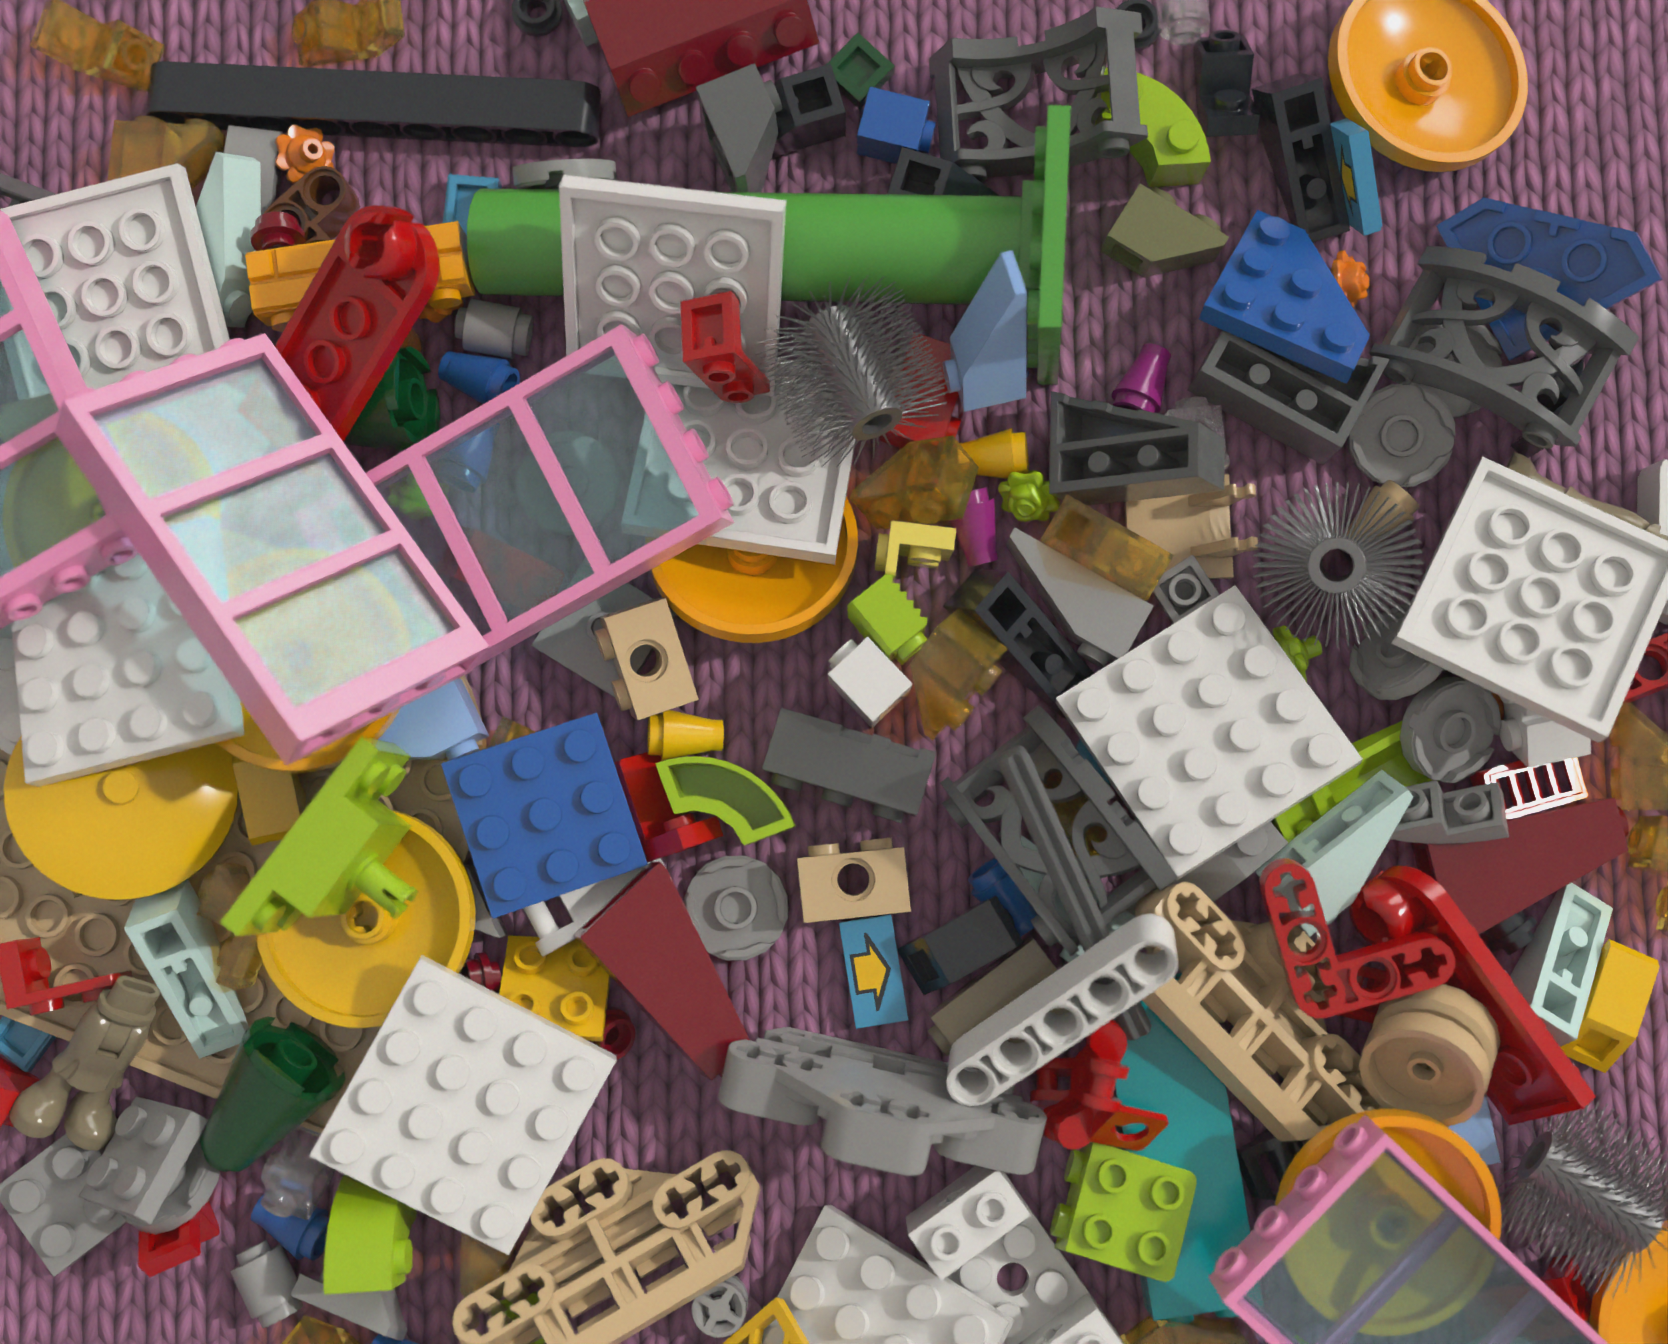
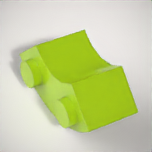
[1095,68,1211,187]
[655,756,797,845]
[323,1174,417,1295]

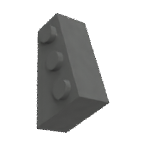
[1187,330,1390,465]

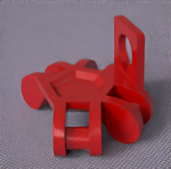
[1030,1018,1169,1151]

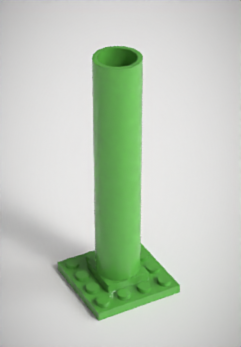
[467,105,1071,385]

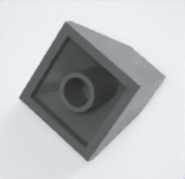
[696,63,782,193]

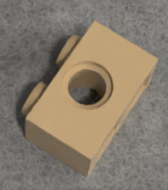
[594,597,699,720]
[797,838,911,923]

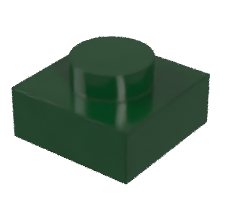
[826,32,895,110]

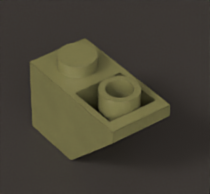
[1100,184,1229,278]

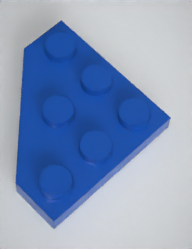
[1436,197,1663,361]
[1198,210,1370,384]

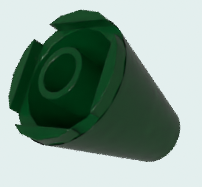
[343,346,440,451]
[200,1016,345,1172]

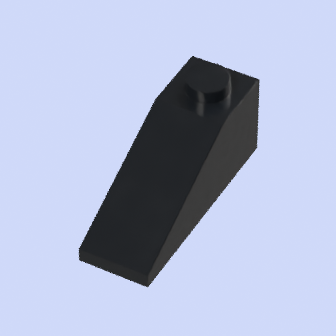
[1251,73,1350,243]
[943,569,1094,719]

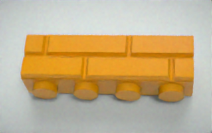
[245,221,475,332]

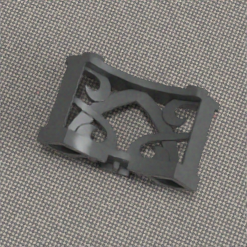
[929,6,1148,183]
[1369,246,1640,449]
[940,705,1178,956]

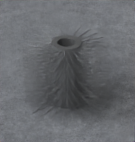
[755,274,950,467]
[1252,482,1424,648]
[1497,1100,1668,1299]

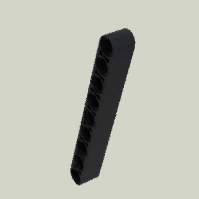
[146,61,601,148]

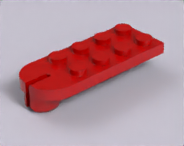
[237,205,440,480]
[1349,865,1596,1125]

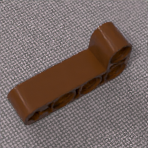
[263,166,423,354]

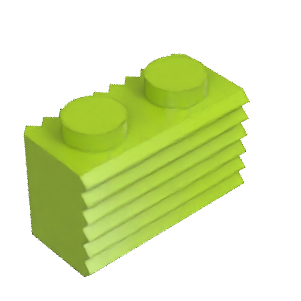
[847,574,928,665]

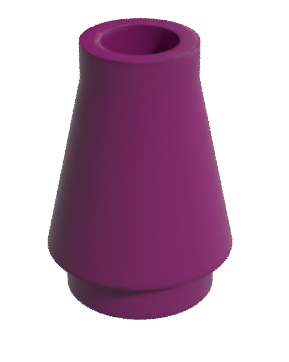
[1111,343,1171,414]
[944,487,998,567]

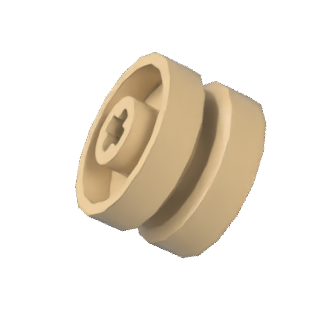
[1359,984,1500,1126]

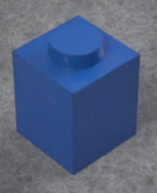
[857,87,936,164]

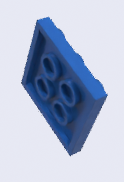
[441,712,648,919]

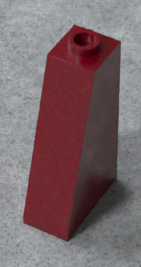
[1411,797,1629,934]
[573,861,750,1081]

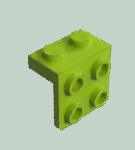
[1050,1142,1197,1282]

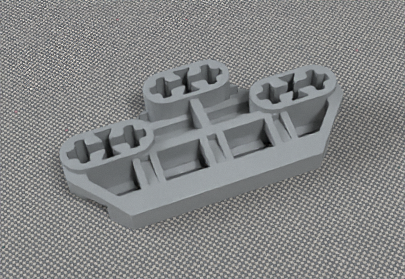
[718,1027,1047,1176]

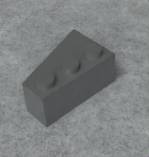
[1049,391,1225,507]
[762,708,936,823]

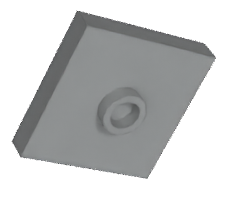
[531,558,676,697]

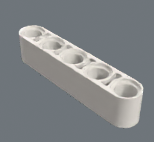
[946,914,1178,1106]

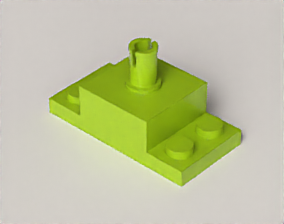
[220,736,418,937]

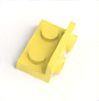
[875,521,956,583]

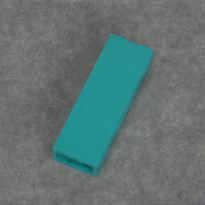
[1113,972,1262,1326]

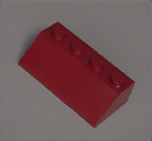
[583,0,820,117]

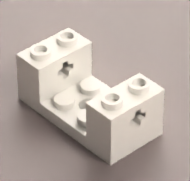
[906,1166,1124,1344]

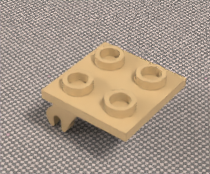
[1124,474,1258,581]

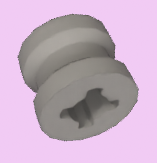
[692,1275,748,1338]

